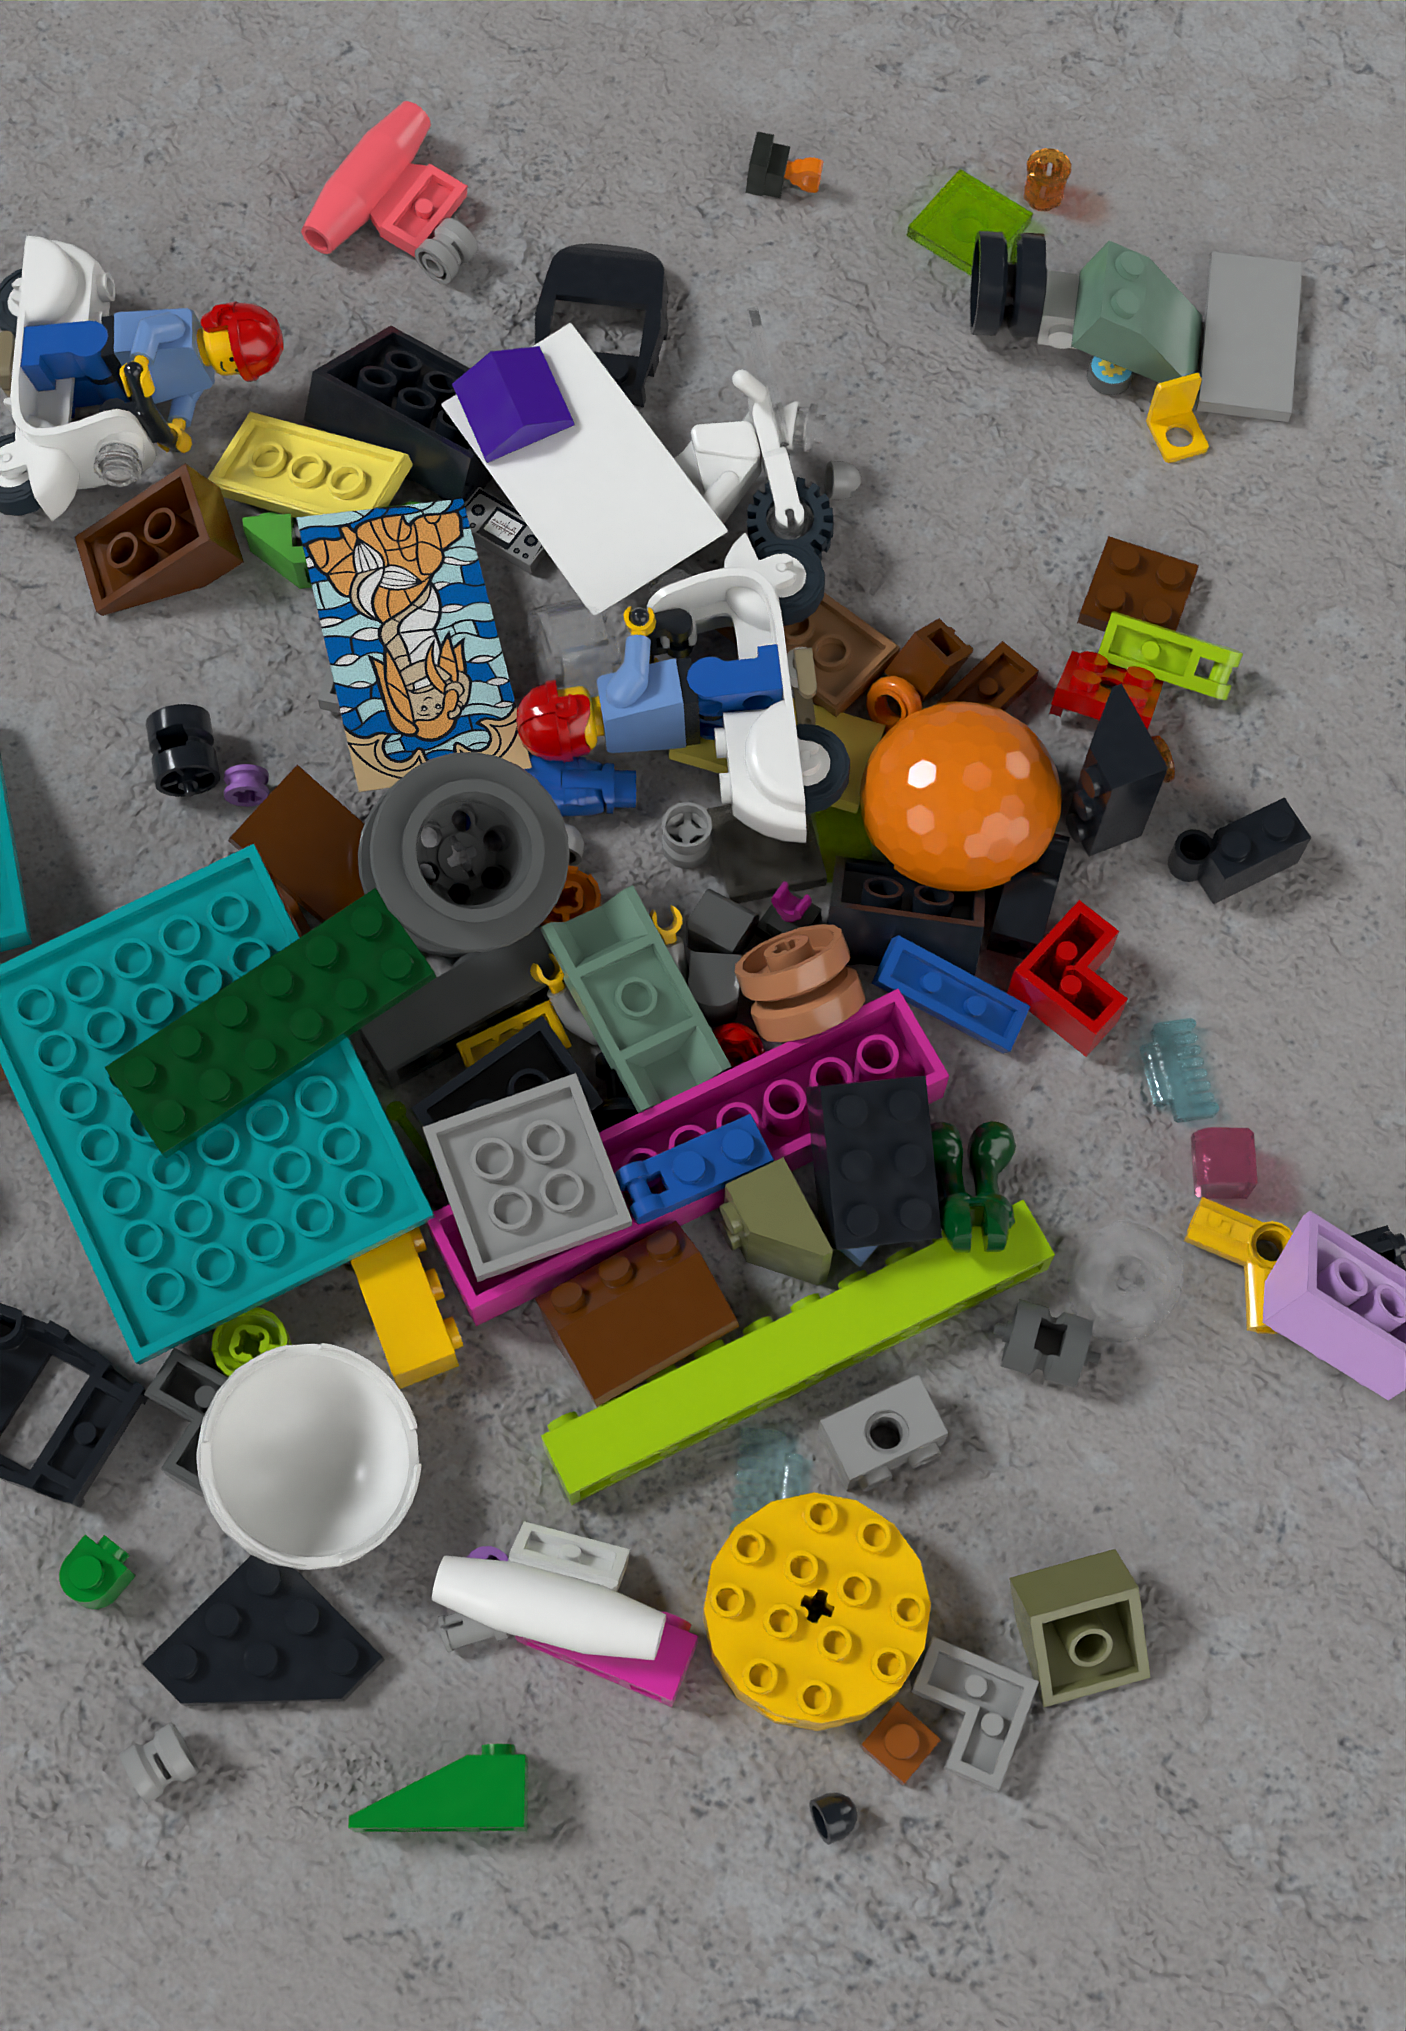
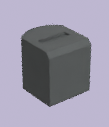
[686,889,760,955]
[688,952,741,1027]

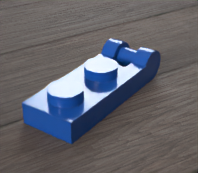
[615,1114,774,1224]

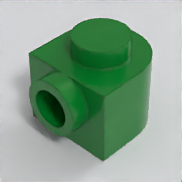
[59,1534,136,1609]

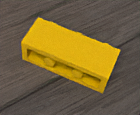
[351,1227,464,1389]

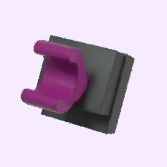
[755,881,823,941]

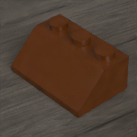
[535,1221,739,1407]

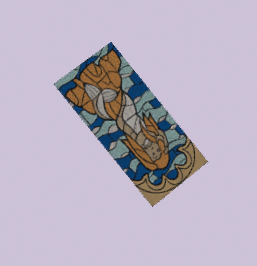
[296,499,532,792]

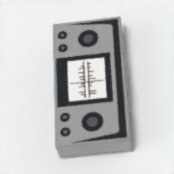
[464,487,547,574]

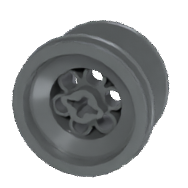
[358,752,569,957]

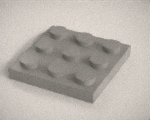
[423,1073,632,1282]

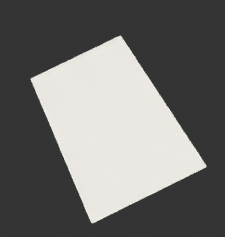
[442,323,728,617]

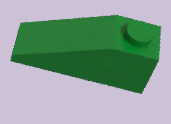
[348,1744,529,1832]

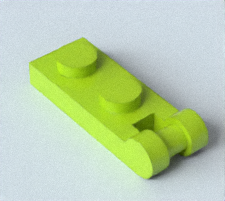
[1098,611,1243,700]

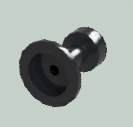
[591,1052,638,1132]

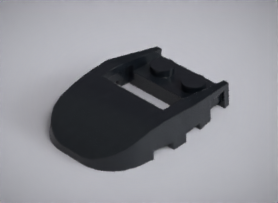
[535,243,669,407]
[0,1303,148,1508]

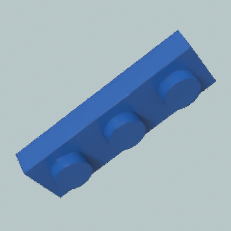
[871,935,1031,1054]

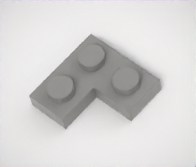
[911,1636,1039,1792]

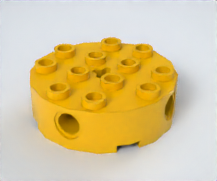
[703,1492,931,1731]

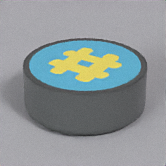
[1087,355,1134,395]

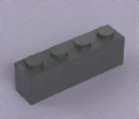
[359,926,565,1089]

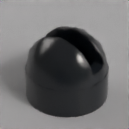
[809,1792,858,1845]

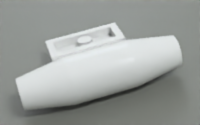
[432,1521,666,1660]

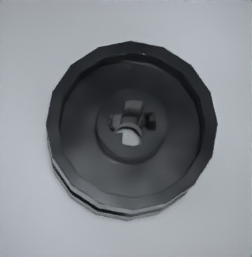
[969,231,1047,337]

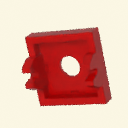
[1049,651,1164,730]

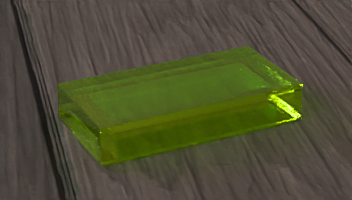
[814,804,873,883]

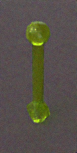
[386,1101,445,1192]

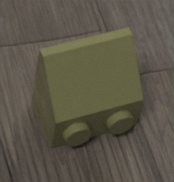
[719,1157,833,1286]
[1009,1549,1151,1707]

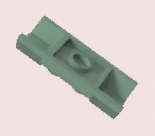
[540,885,731,1113]

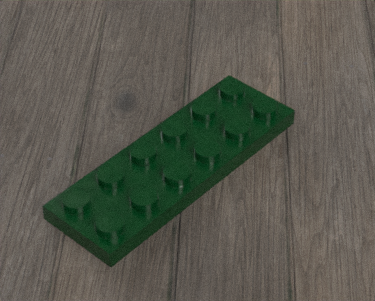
[104,888,436,1158]

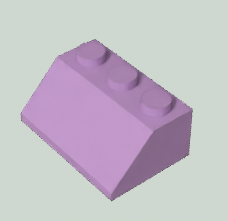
[1263,1211,1406,1401]

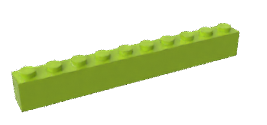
[541,1199,1055,1505]

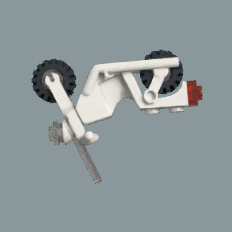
[674,306,834,561]

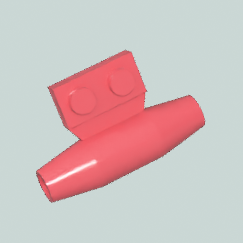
[301,101,467,257]

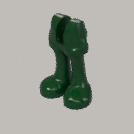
[931,1121,1016,1253]

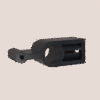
[986,833,1070,960]

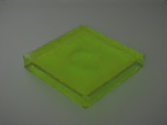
[907,169,1033,276]

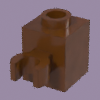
[884,618,973,703]

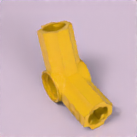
[1184,1197,1293,1334]

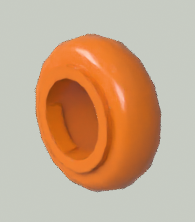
[866,676,923,733]

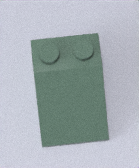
[1071,240,1202,383]

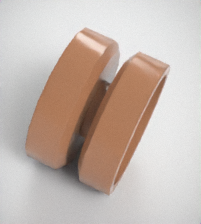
[735,924,866,1042]

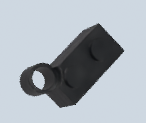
[1168,797,1311,904]

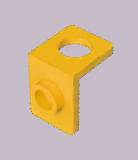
[1146,373,1209,463]

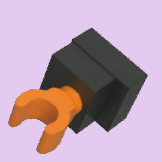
[745,131,824,198]

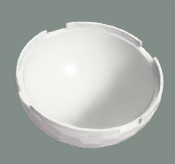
[196,1343,421,1570]

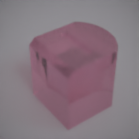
[1190,1127,1258,1199]

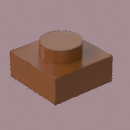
[860,1701,941,1786]

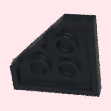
[142,1555,385,1706]

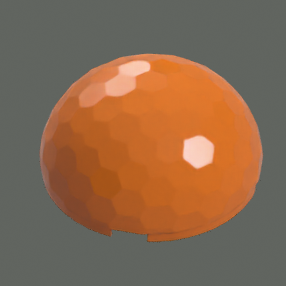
[859,702,1062,891]

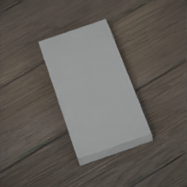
[1196,251,1303,422]

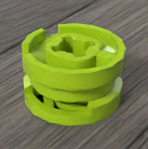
[211,1307,292,1378]

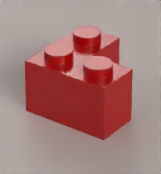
[1007,900,1128,1057]

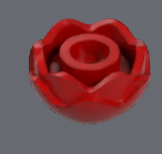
[712,1023,765,1071]

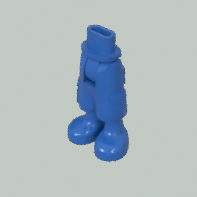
[466,751,636,831]

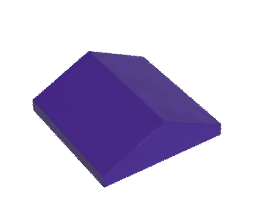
[452,346,575,463]

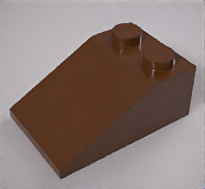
[74,463,244,616]

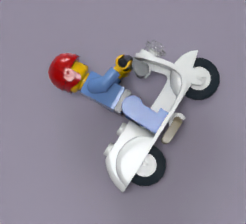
[0,236,284,522]
[516,533,850,843]

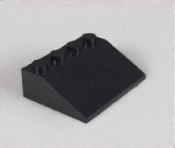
[304,325,493,502]

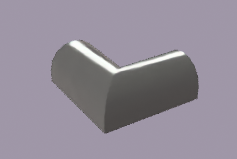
[144,1348,228,1498]

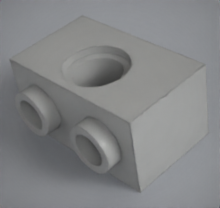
[817,1374,948,1491]

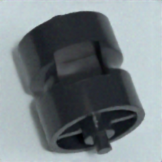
[146,704,220,797]

